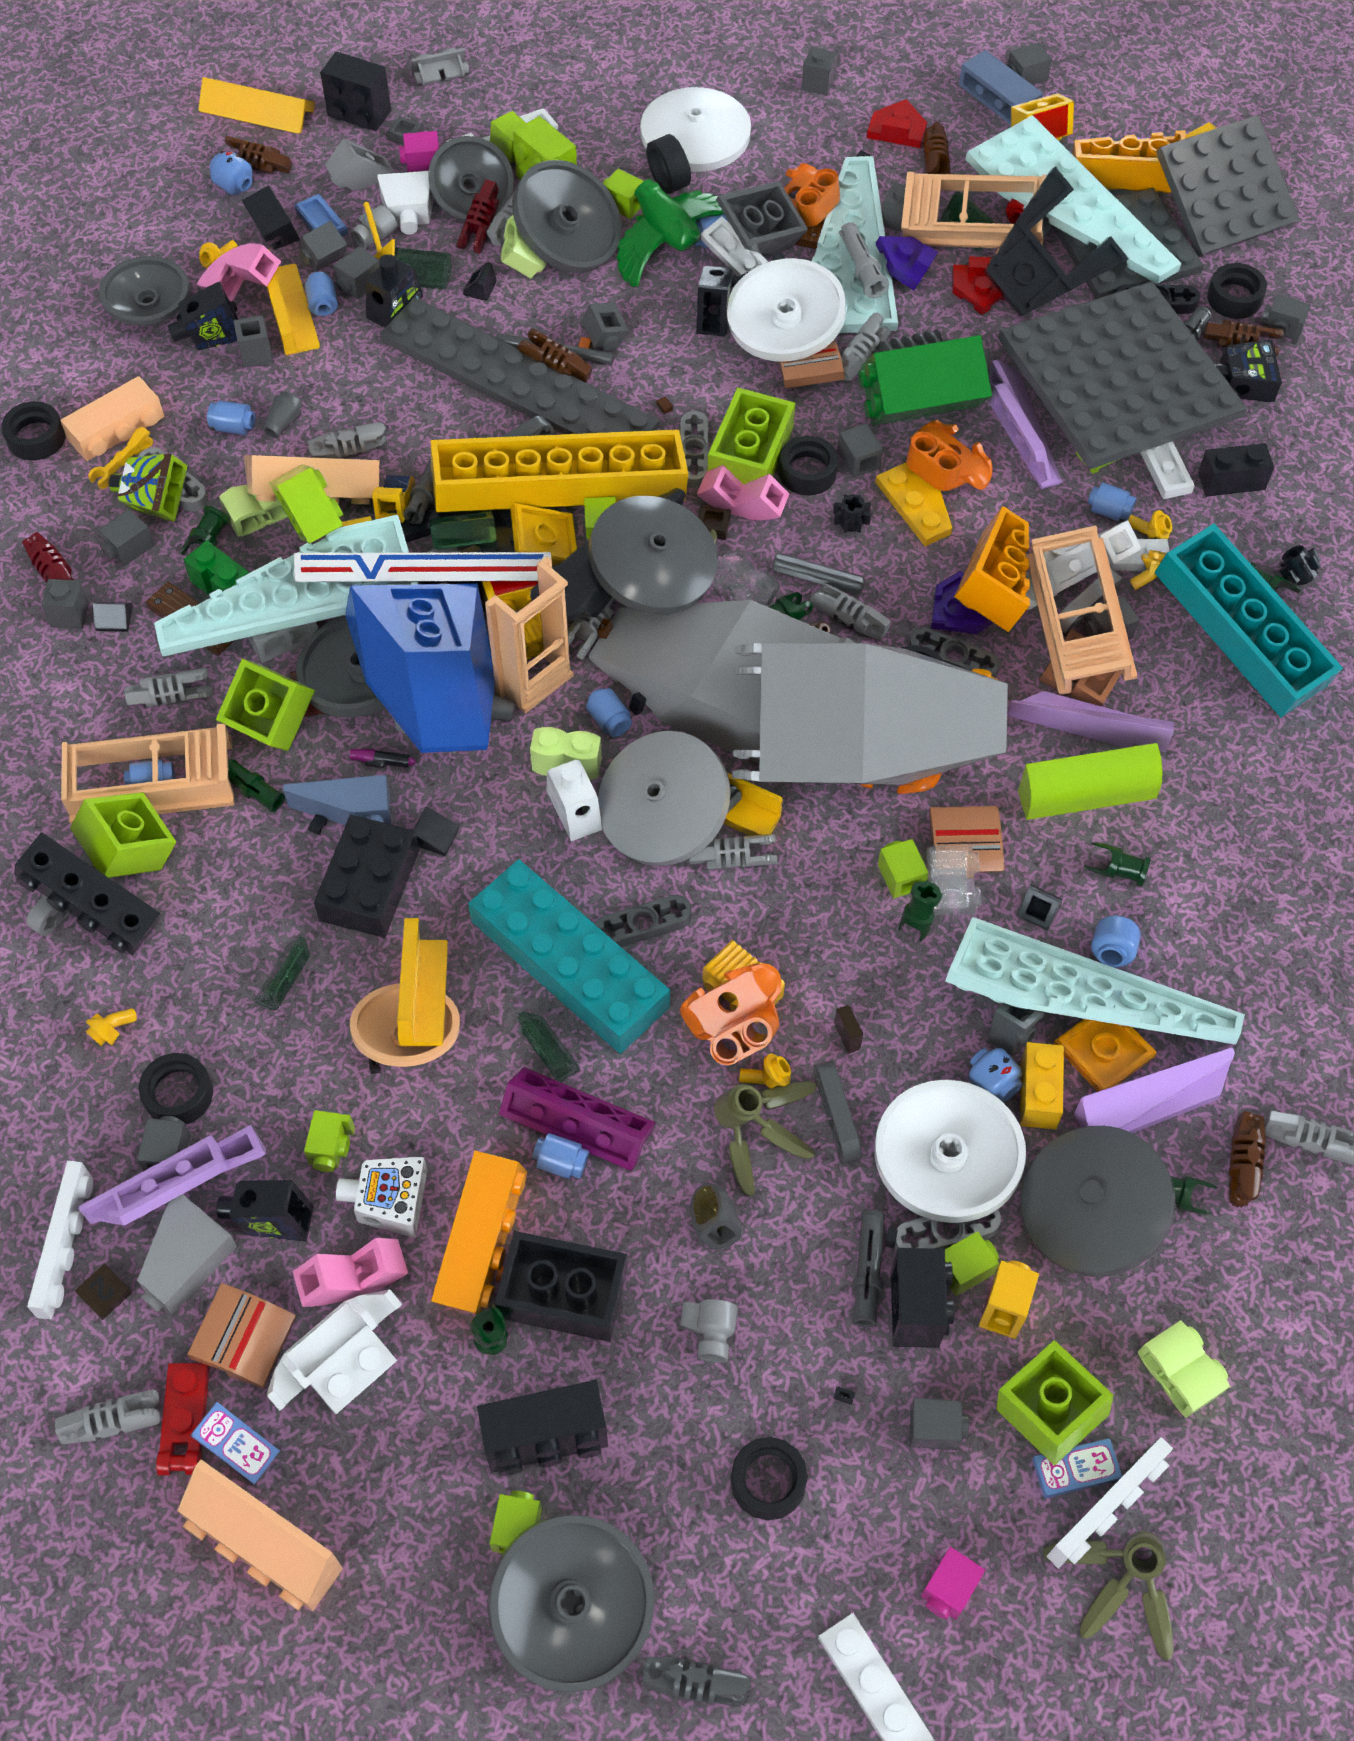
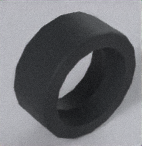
[646,134,691,194]
[1207,263,1267,319]
[1,401,66,461]
[779,436,838,496]
[138,1053,214,1125]
[730,1437,808,1521]

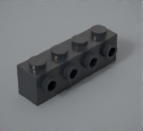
[14,832,161,955]

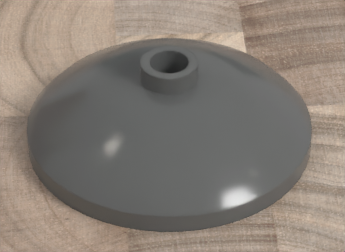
[428,136,514,221]
[99,256,190,326]

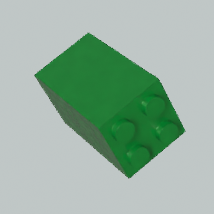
[858,335,992,426]

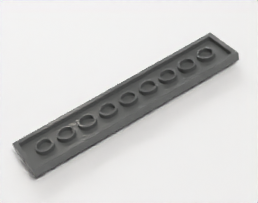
[380,297,660,434]

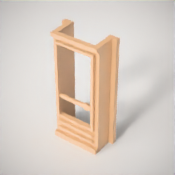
[901,172,1047,248]
[1026,525,1137,695]
[485,556,574,714]
[61,723,235,824]

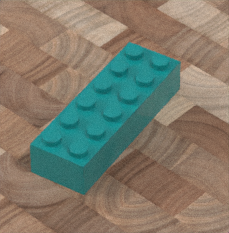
[1154,523,1343,718]
[468,859,670,1054]

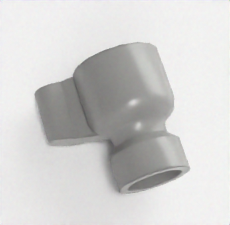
[350,205,397,250]
[680,1299,738,1363]

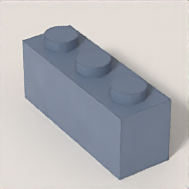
[959,50,1043,125]

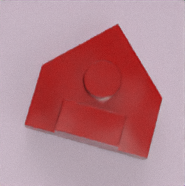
[867,99,927,148]
[952,256,1005,315]

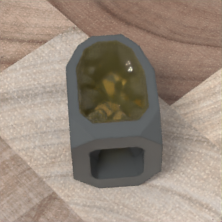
[689,1182,742,1249]

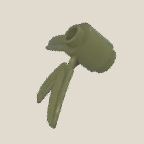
[714,1081,817,1196]
[1042,1531,1173,1661]

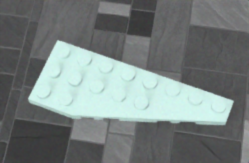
[965,115,1182,284]
[812,156,898,333]

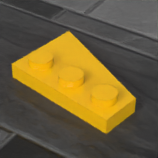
[875,462,952,546]

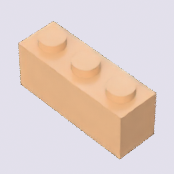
[60,376,164,461]

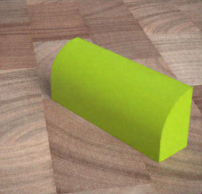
[1018,743,1162,820]

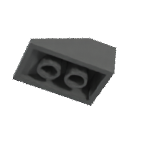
[716,181,808,255]

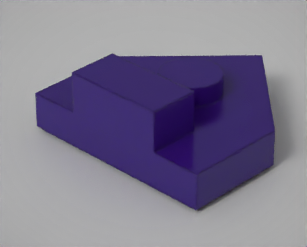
[875,236,938,290]
[931,570,993,634]

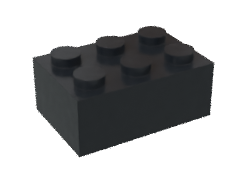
[314,814,420,938]
[495,1231,628,1342]
[477,1379,608,1476]

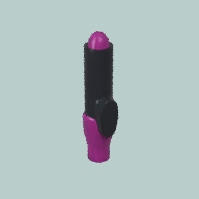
[350,748,416,768]

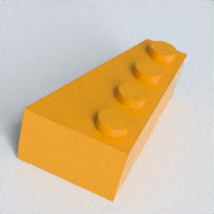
[1072,130,1186,193]
[954,506,1030,632]
[431,1150,528,1314]

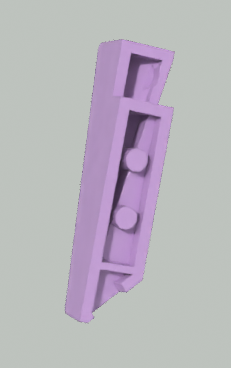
[989,359,1062,489]
[1007,691,1174,752]
[1074,1048,1235,1133]
[78,1125,266,1226]

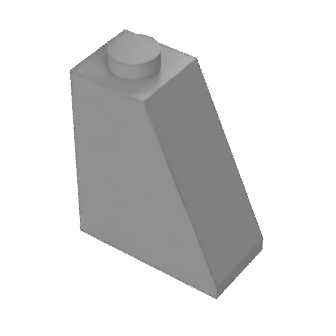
[137,1194,237,1315]

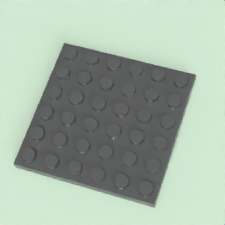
[998,281,1248,470]

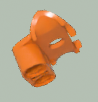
[784,163,840,227]
[906,419,992,491]
[679,963,781,1066]

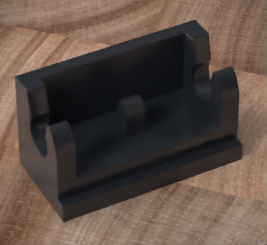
[241,185,300,250]

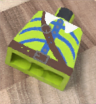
[109,454,188,522]

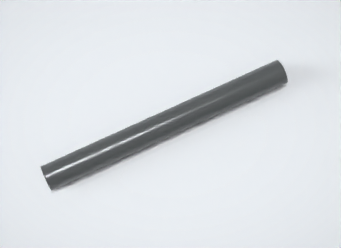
[496,333,613,365]

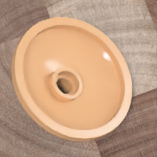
[350,983,460,1067]

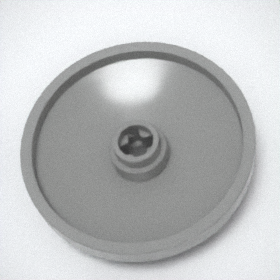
[598,731,730,866]

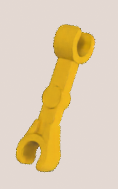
[88,427,154,489]

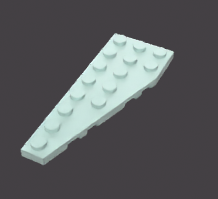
[154,515,418,657]
[945,917,1245,1045]

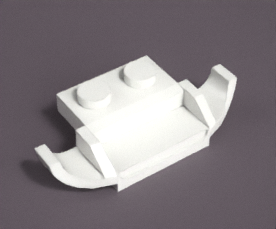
[267,1289,402,1414]

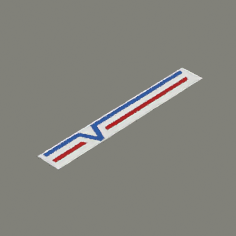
[294,552,551,582]

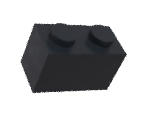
[1198,443,1274,497]

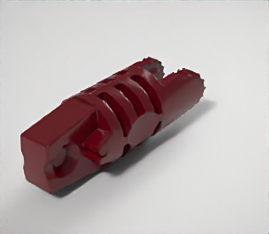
[456,179,500,254]
[22,532,74,583]

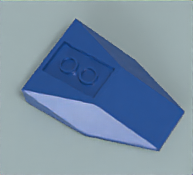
[345,584,495,753]

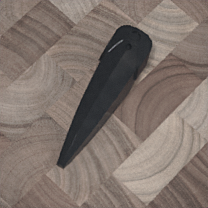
[530,488,686,622]

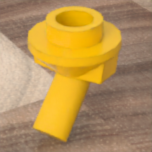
[199,239,238,269]
[1128,510,1172,539]
[1130,550,1166,590]
[85,1008,137,1046]
[739,1053,791,1089]

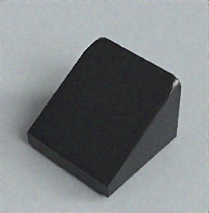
[414,807,459,856]

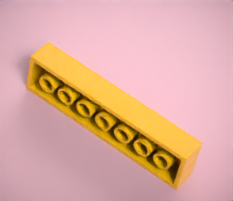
[430,430,688,512]

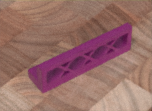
[499,1067,656,1171]

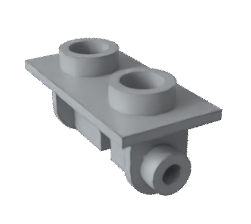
[411,48,469,86]

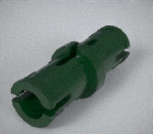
[228,759,285,812]

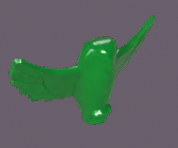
[616,179,724,287]

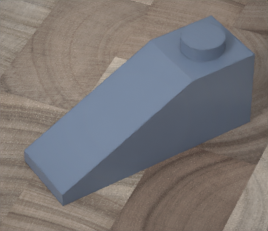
[283,775,392,825]

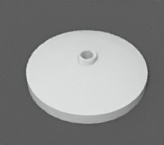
[640,87,751,172]
[727,258,846,362]
[874,1080,1026,1223]

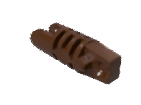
[923,121,950,174]
[220,136,293,174]
[1203,320,1284,356]
[517,328,592,383]
[1228,1111,1266,1208]

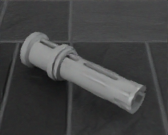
[839,222,889,298]

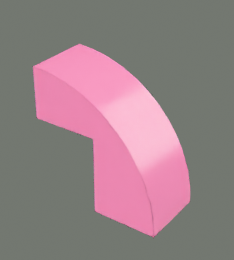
[197,244,281,301]
[696,465,789,520]
[292,1238,408,1307]

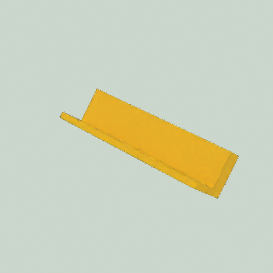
[198,77,315,134]
[266,250,320,355]
[723,773,783,836]
[397,918,448,1046]

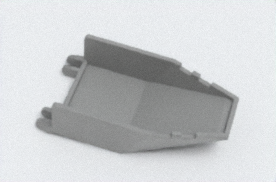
[589,600,856,764]
[732,643,1008,785]

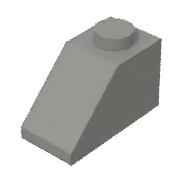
[325,138,395,191]

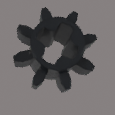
[833,494,871,533]
[1279,545,1321,585]

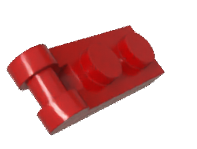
[156,1363,210,1476]

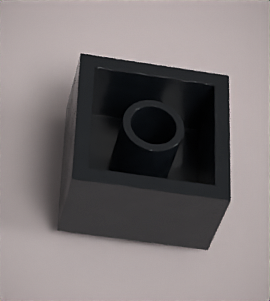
[320,51,392,132]
[890,1248,954,1348]

